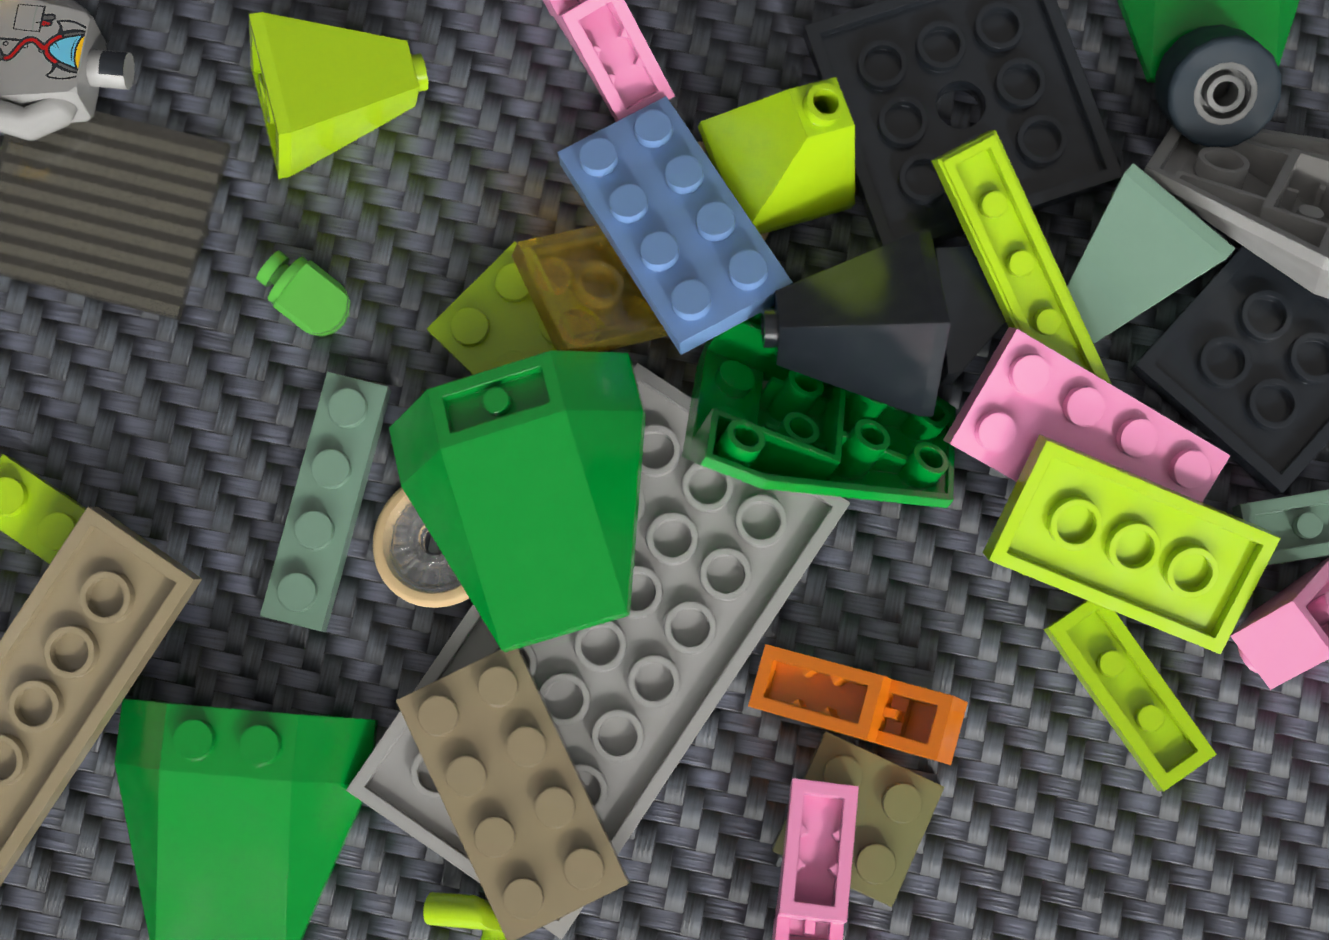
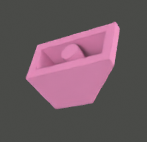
[1231,558,1329,690]

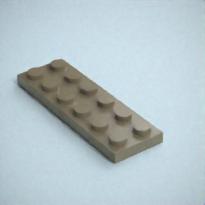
[0,507,202,886]

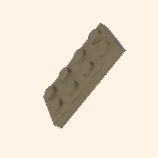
[396,648,630,940]

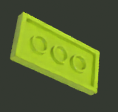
[983,435,1281,655]

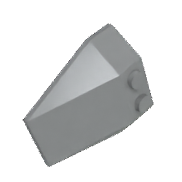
[1144,125,1329,299]

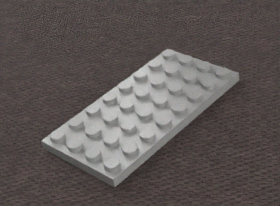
[346,363,850,940]

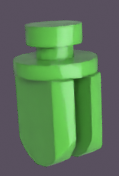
[256,250,351,337]

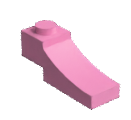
[543,0,675,122]
[772,778,859,940]

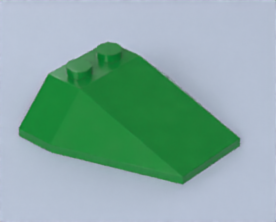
[114,698,378,940]

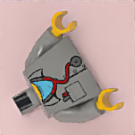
[0,0,135,141]

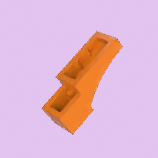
[748,644,968,765]

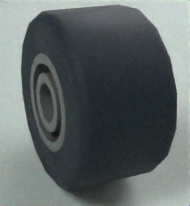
[1155,24,1282,147]

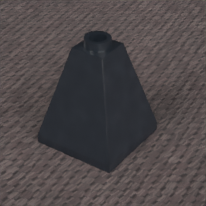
[761,231,950,417]

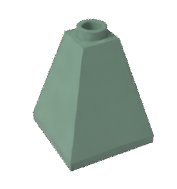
[1067,163,1235,344]

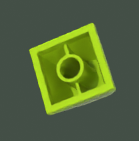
[249,12,428,179]
[697,77,855,234]

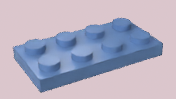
[557,96,793,355]

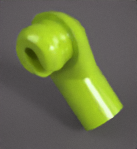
[423,892,506,940]

